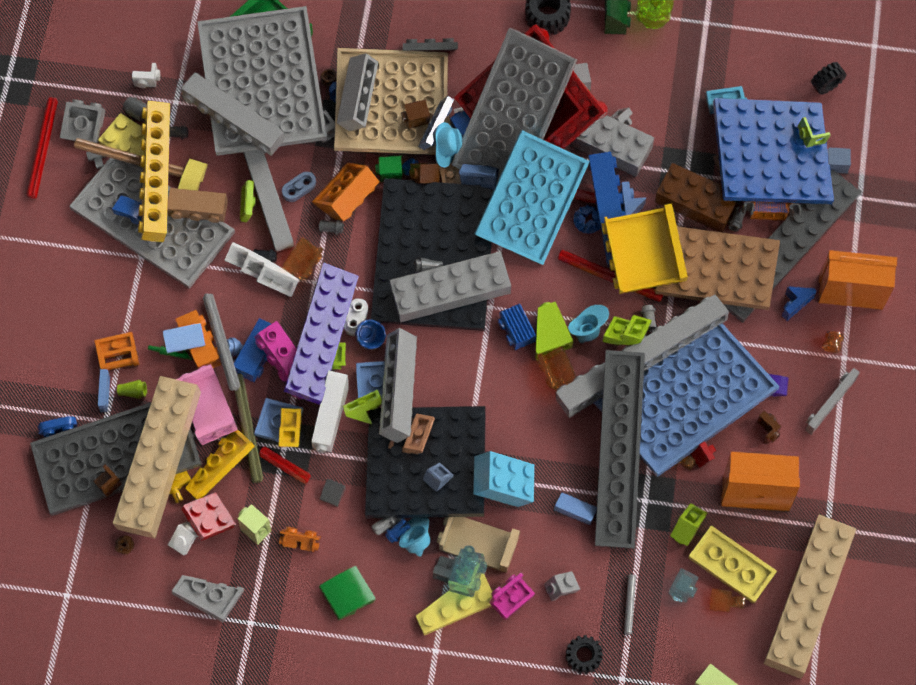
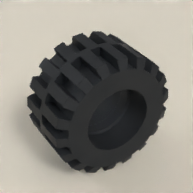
[525,0,571,36]

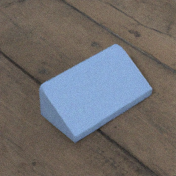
[163,323,205,354]

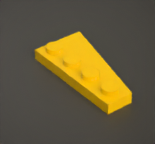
[186,430,255,500]

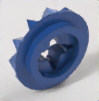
[573,205,600,234]

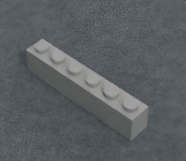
[181,73,285,156]
[379,328,417,443]

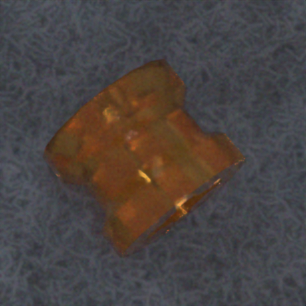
[822,331,844,353]

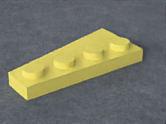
[416,567,492,636]

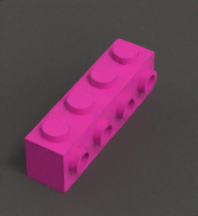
[254,321,302,400]

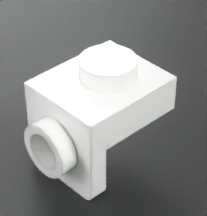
[132,63,160,88]
[168,522,198,555]

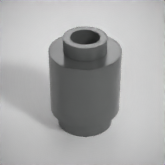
[123,97,147,122]

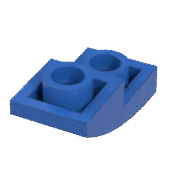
[112,196,153,225]

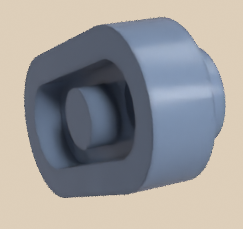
[282,172,316,202]

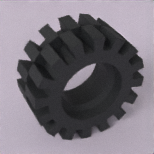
[811,62,847,95]
[566,635,603,674]

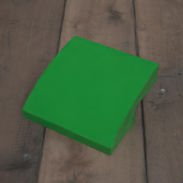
[319,566,376,620]

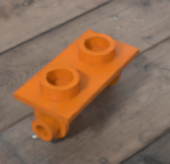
[279,527,321,552]

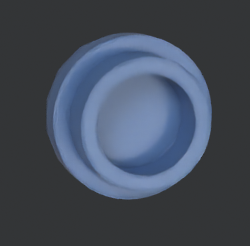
[227,337,243,357]

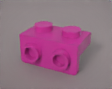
[489,573,535,620]

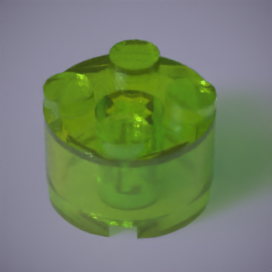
[636,0,674,29]

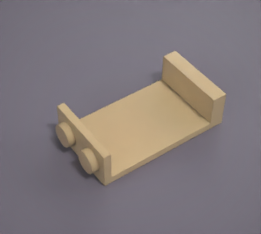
[437,517,520,573]

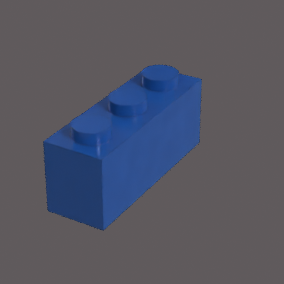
[234,318,271,382]

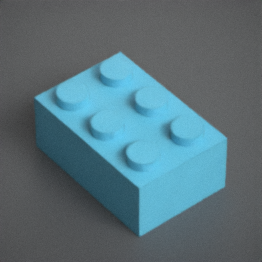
[473,451,534,507]

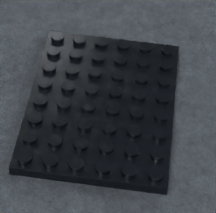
[371,178,494,331]

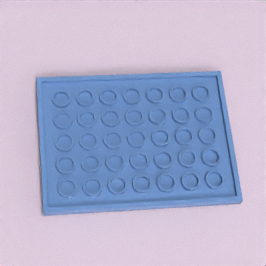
[594,324,779,477]

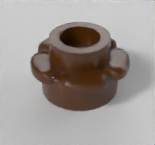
[320,69,337,86]
[115,535,134,555]

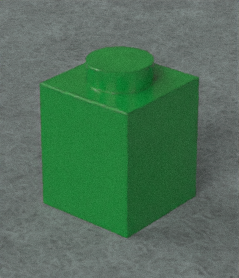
[375,156,402,182]

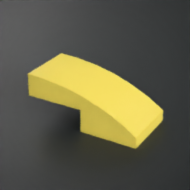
[178,159,208,191]

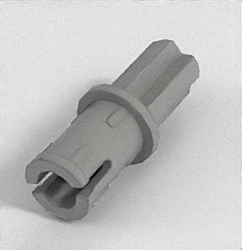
[372,518,404,535]

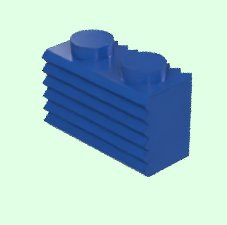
[497,304,536,350]

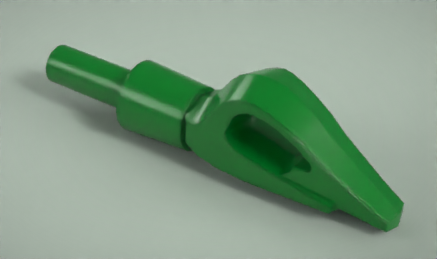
[148,345,192,361]

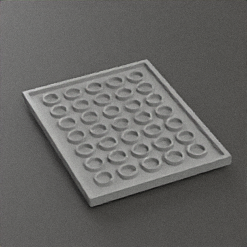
[197,6,327,156]

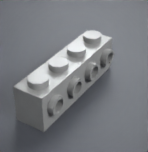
[337,53,378,131]

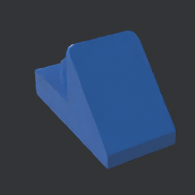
[782,287,817,321]

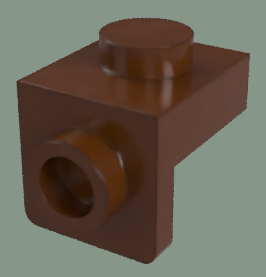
[757,410,781,444]

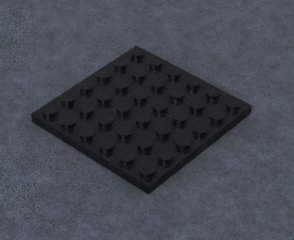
[365,406,486,519]

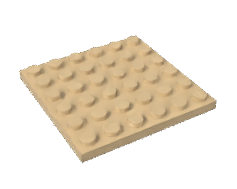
[334,48,448,155]

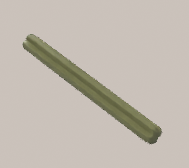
[234,374,263,483]

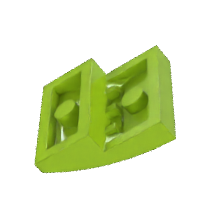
[603,315,652,345]

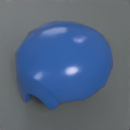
[355,319,386,349]

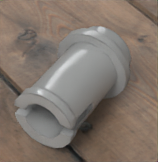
[640,305,657,330]

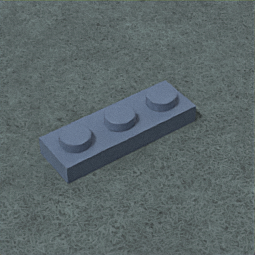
[418,96,454,150]

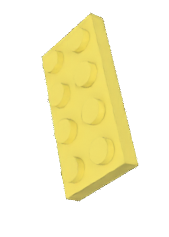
[688,526,777,604]

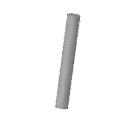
[624,574,636,635]

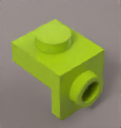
[332,342,346,369]

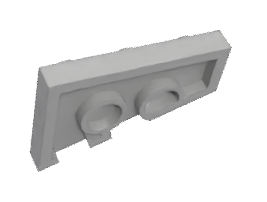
[172,575,244,622]

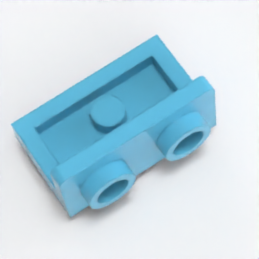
[705,86,747,114]

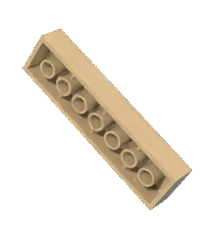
[113,376,201,539]
[763,514,856,679]

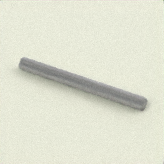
[203,293,240,391]

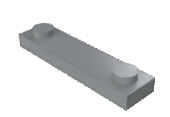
[805,368,860,435]

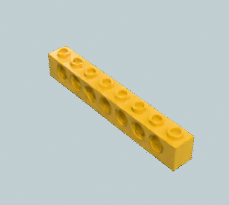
[138,101,170,242]

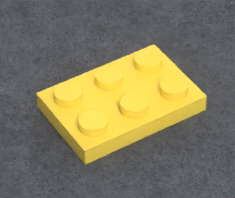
[98,113,157,169]

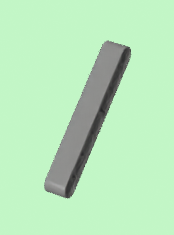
[243,150,294,252]

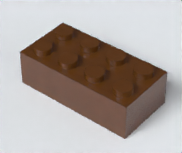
[655,163,738,233]

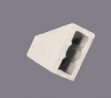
[312,371,349,453]

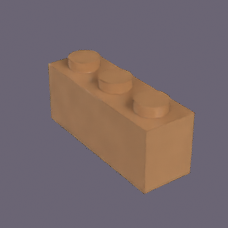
[167,188,228,223]

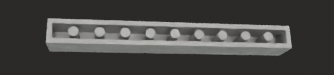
[556,295,729,418]

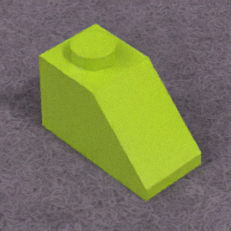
[670,503,708,546]

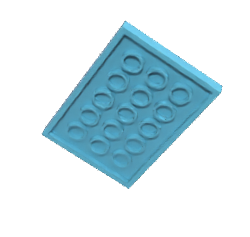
[474,130,590,265]

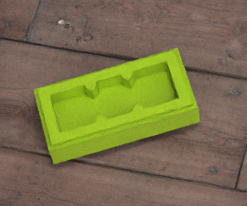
[240,180,255,222]

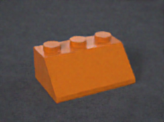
[312,162,380,221]

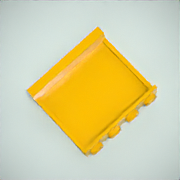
[601,204,688,294]

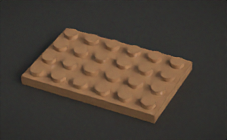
[656,226,780,310]

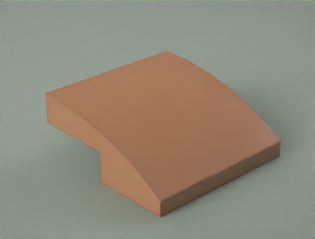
[388,414,435,454]

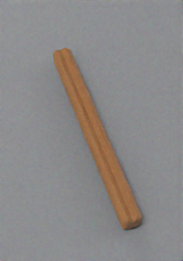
[74,138,184,177]

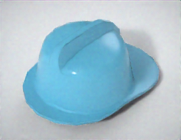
[435,122,462,167]
[568,305,609,344]
[399,518,430,556]

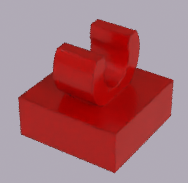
[690,442,716,468]

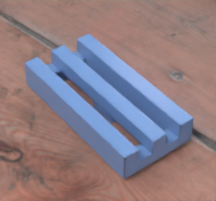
[98,369,110,412]

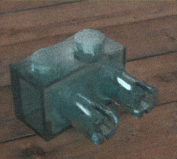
[448,545,487,597]

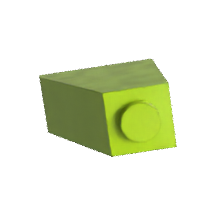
[535,301,573,361]

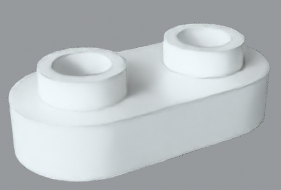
[344,299,368,336]

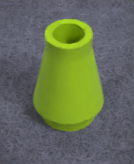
[117,380,147,399]

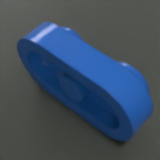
[37,416,78,437]

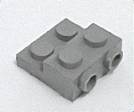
[60,99,106,144]

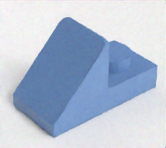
[620,182,646,215]

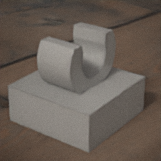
[611,107,633,125]
[86,152,106,169]

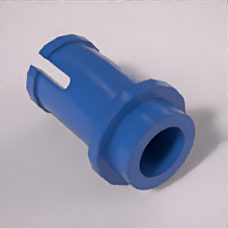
[385,518,411,543]

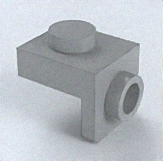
[544,571,580,601]

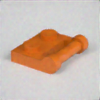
[94,332,140,371]

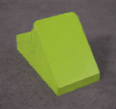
[343,389,382,424]

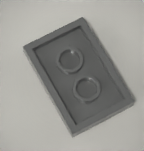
[403,38,458,51]

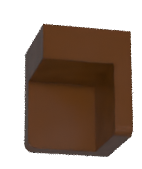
[93,464,122,497]

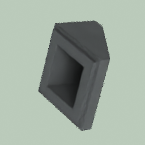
[320,478,346,507]

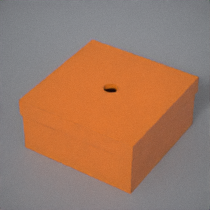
[819,250,897,310]
[721,452,800,511]

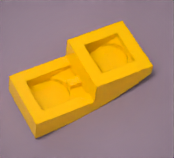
[279,408,301,447]

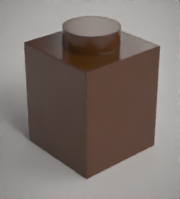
[401,100,430,129]
[409,162,439,183]

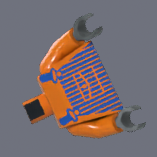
[742,201,801,220]

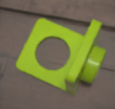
[798,117,830,147]

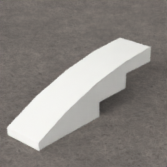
[225,242,299,297]

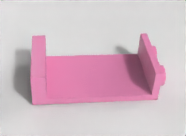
[176,364,238,445]

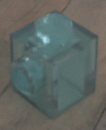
[668,568,699,603]

